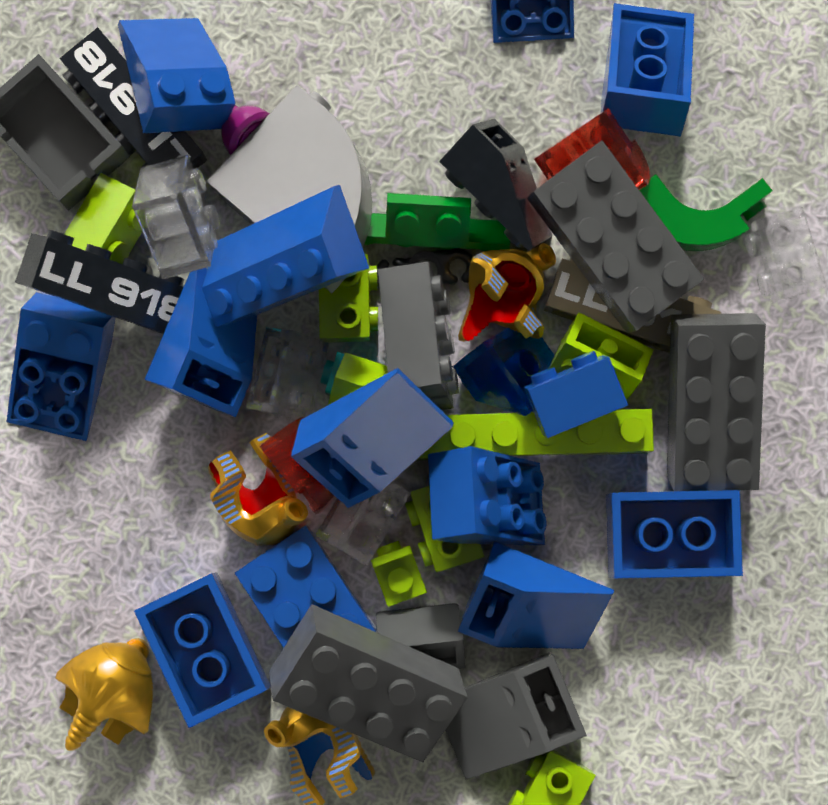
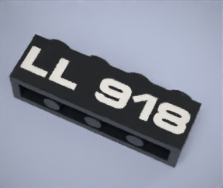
[59,27,207,192]
[15,230,185,334]

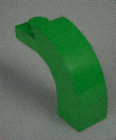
[638,174,773,251]

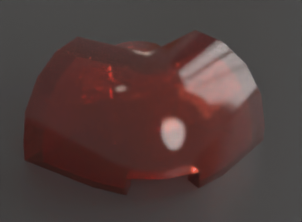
[534,108,651,190]
[259,417,335,514]

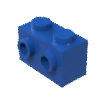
[524,351,628,438]

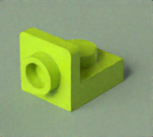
[370,540,427,607]

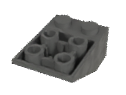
[445,652,587,780]

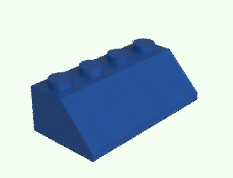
[202,185,369,327]

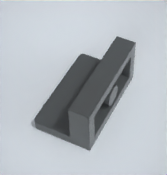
[376,603,466,669]

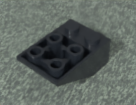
[439,119,552,251]

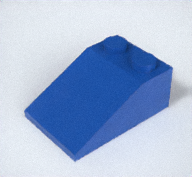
[599,3,694,137]
[118,18,236,133]

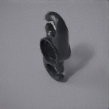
[377,248,473,289]

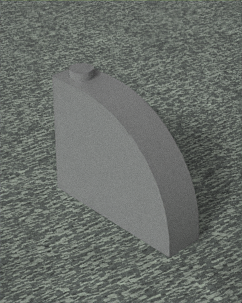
[206,85,372,294]

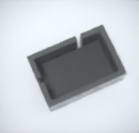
[0,54,130,211]
[378,262,459,410]

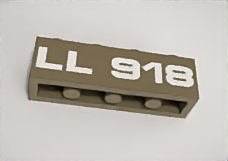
[543,258,721,353]

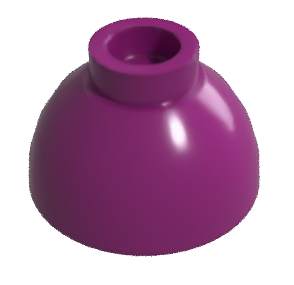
[221,105,270,155]

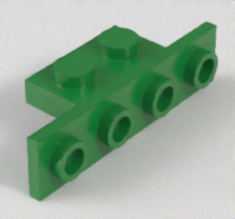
[364,193,510,252]

